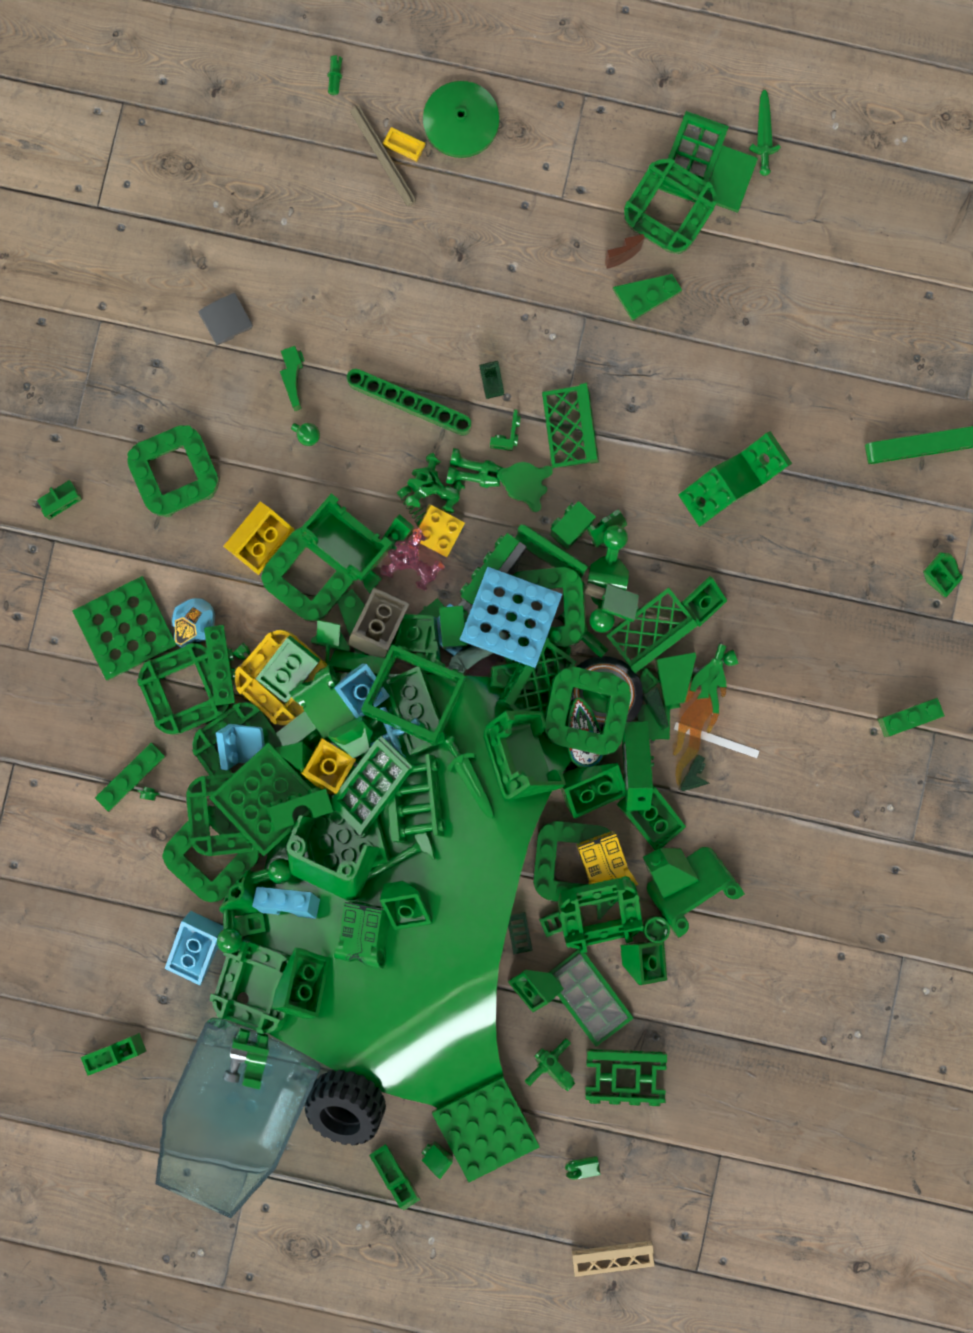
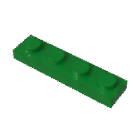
[95,742,166,812]

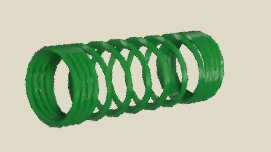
[397,485,426,527]

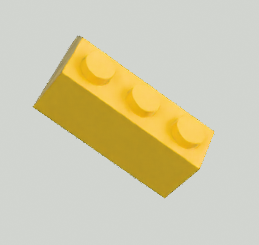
[223,501,295,575]

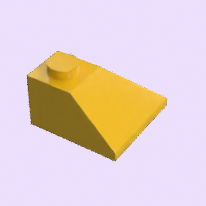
[302,739,356,795]

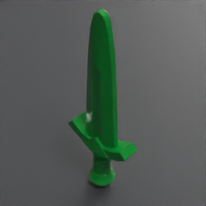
[749,90,781,176]
[444,735,494,819]

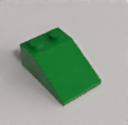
[560,763,625,819]
[616,785,686,850]
[271,947,331,1019]

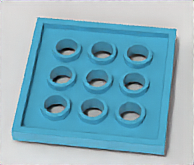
[460,567,562,668]

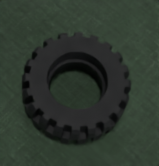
[305,1070,386,1146]

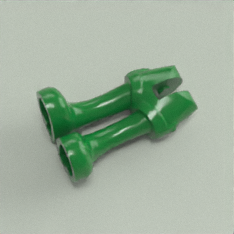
[446,448,503,488]

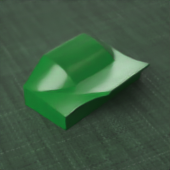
[328,716,373,758]

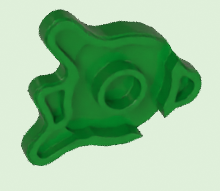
[497,462,553,512]

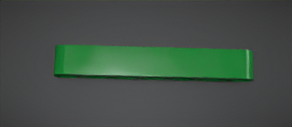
[347,368,471,436]
[865,426,973,464]

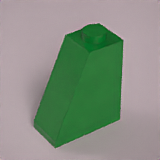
[655,652,696,710]

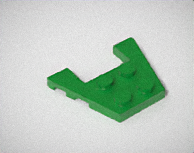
[385,614,441,674]

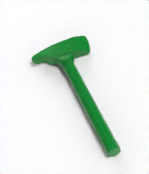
[366,823,436,882]

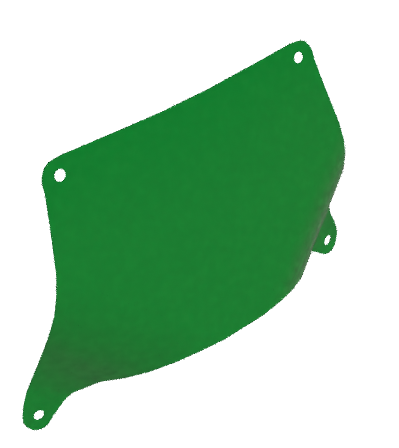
[235,673,571,1108]

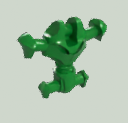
[406,453,465,513]

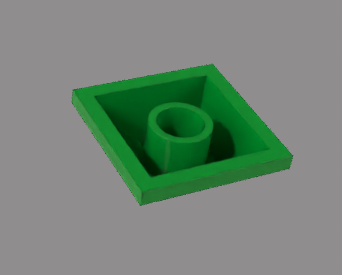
[643,848,699,899]
[380,880,432,930]
[620,941,667,985]
[508,970,564,1012]

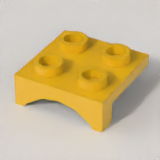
[413,504,465,557]

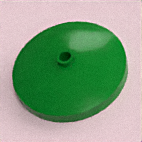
[423,81,499,158]

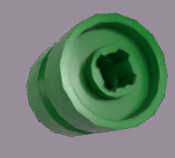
[642,915,670,943]

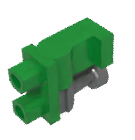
[223,1028,269,1090]

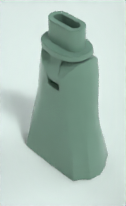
[447,627,507,673]

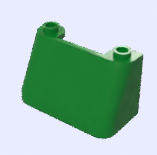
[301,493,393,581]
[484,711,566,799]

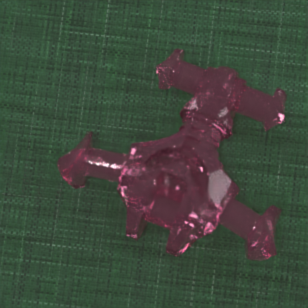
[380,528,445,590]

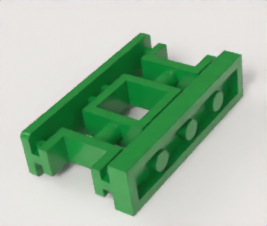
[585,1049,667,1106]

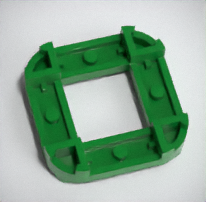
[624,158,717,254]
[127,425,220,517]
[261,528,355,622]
[506,567,587,648]
[137,643,230,735]
[544,667,631,755]
[192,703,282,775]
[186,773,257,856]
[162,806,260,902]
[533,821,611,905]
[557,876,644,953]
[210,941,291,1034]

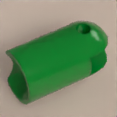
[565,1156,601,1180]

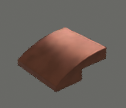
[605,234,645,269]

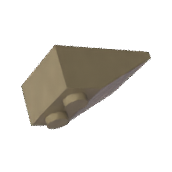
[347,588,409,658]

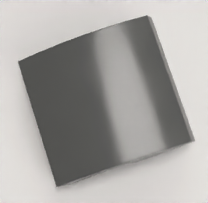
[198,293,253,346]

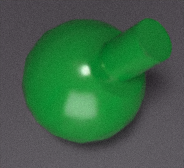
[291,423,320,446]

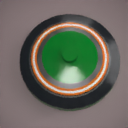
[570,656,643,732]

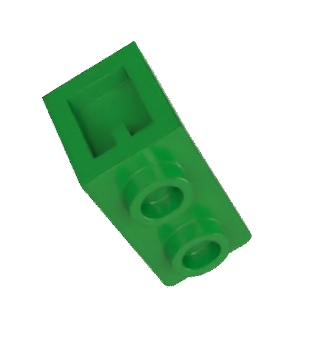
[490,409,521,451]

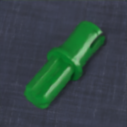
[327,55,343,95]

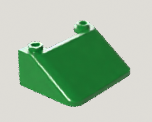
[646,847,745,938]

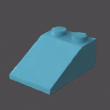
[165,911,223,985]

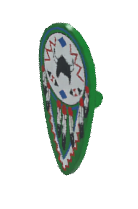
[567,698,603,768]

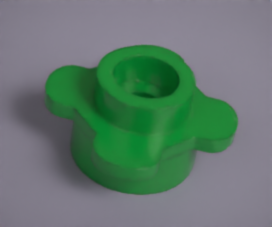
[138,787,160,801]

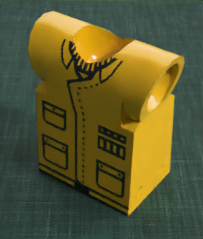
[576,831,639,886]

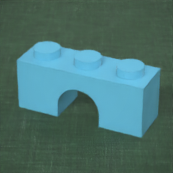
[252,887,320,919]

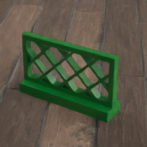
[542,383,599,469]
[515,524,589,578]
[606,587,698,673]
[497,637,576,718]

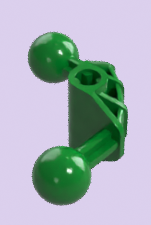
[587,525,629,633]
[217,858,292,954]

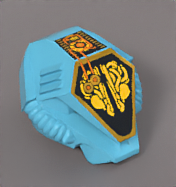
[172,598,215,648]

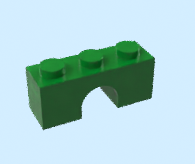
[877,698,945,737]
[267,786,333,831]

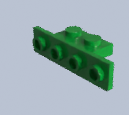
[204,625,236,706]

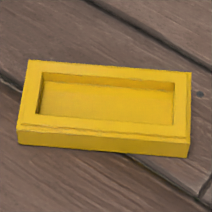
[383,127,426,162]

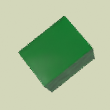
[681,576,727,627]
[275,741,313,778]

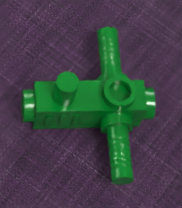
[524,1038,575,1091]

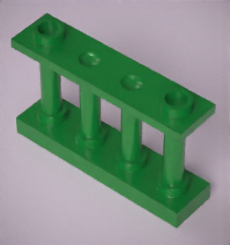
[384,754,446,843]

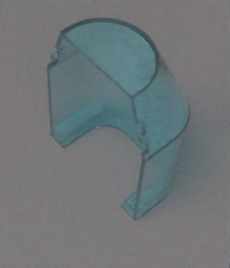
[155,1017,322,1218]

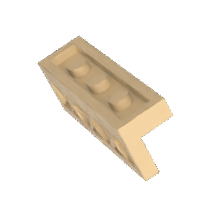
[572,1241,654,1277]

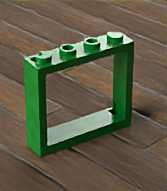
[361,645,466,746]

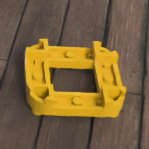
[235,630,327,725]

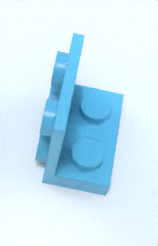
[216,724,265,770]

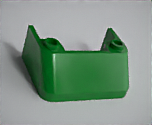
[287,815,380,901]

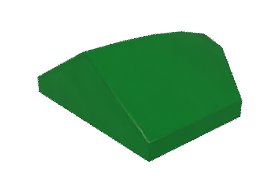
[923,552,963,598]

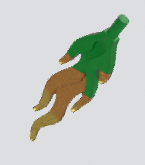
[673,644,727,786]

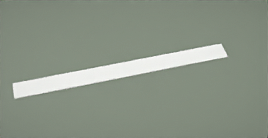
[674,722,759,758]

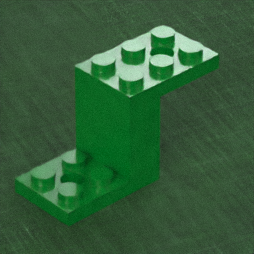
[678,431,792,527]

